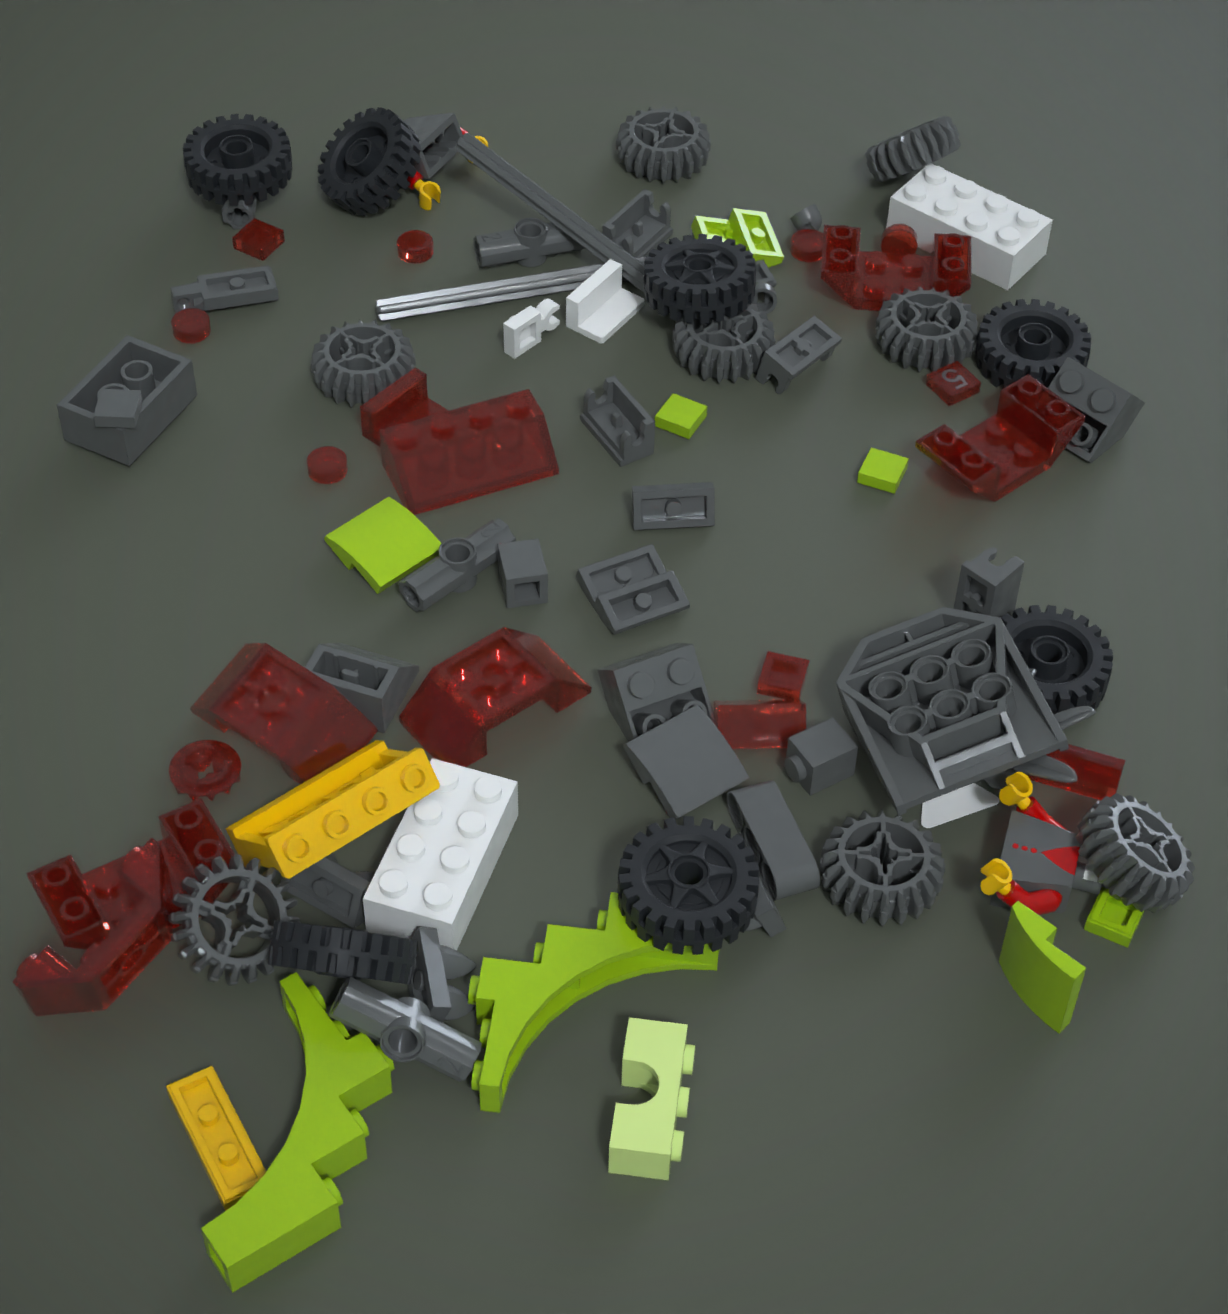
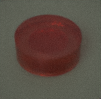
[881,224,918,262]
[790,229,828,262]
[397,230,434,264]
[171,308,211,343]
[307,446,348,484]

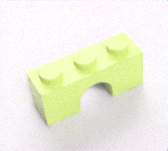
[608,1017,695,1180]

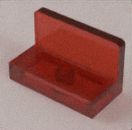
[360,367,449,456]
[714,699,806,749]
[1027,744,1126,800]

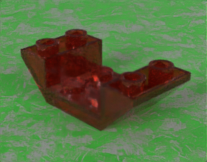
[820,225,971,311]
[915,374,1085,502]
[399,627,592,767]
[190,643,378,784]
[26,798,235,954]
[12,837,172,1016]

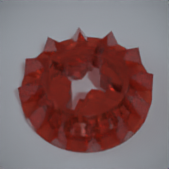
[169,740,242,802]

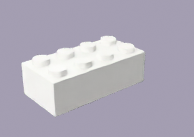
[886,163,1052,290]
[363,758,518,950]

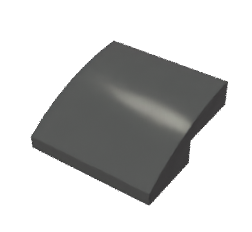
[576,544,690,635]
[623,705,750,820]

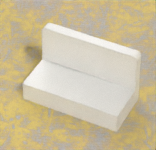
[566,259,644,343]

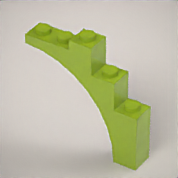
[468,892,719,1113]
[201,972,395,1293]

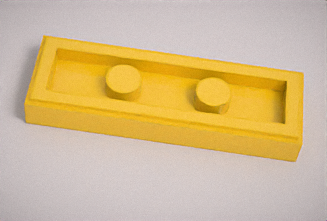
[166,1066,266,1211]

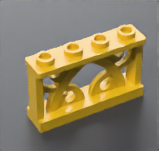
[225,740,440,879]

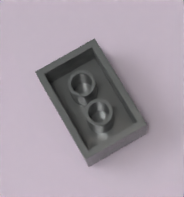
[57,335,197,466]

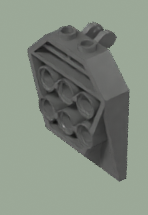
[836,607,1069,815]

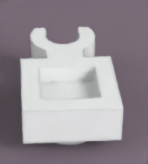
[503,298,560,359]

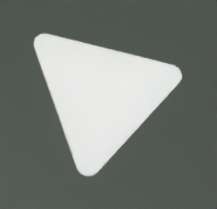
[921,783,999,828]

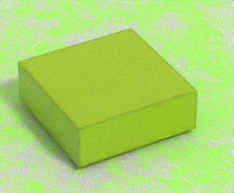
[655,393,707,439]
[857,447,909,494]
[1084,887,1145,948]

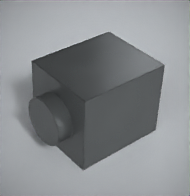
[497,538,548,608]
[784,717,858,796]

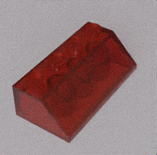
[380,389,559,515]

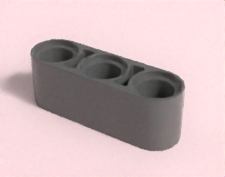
[727,780,820,901]

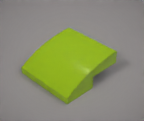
[691,208,784,267]
[324,496,442,594]
[999,901,1086,1034]

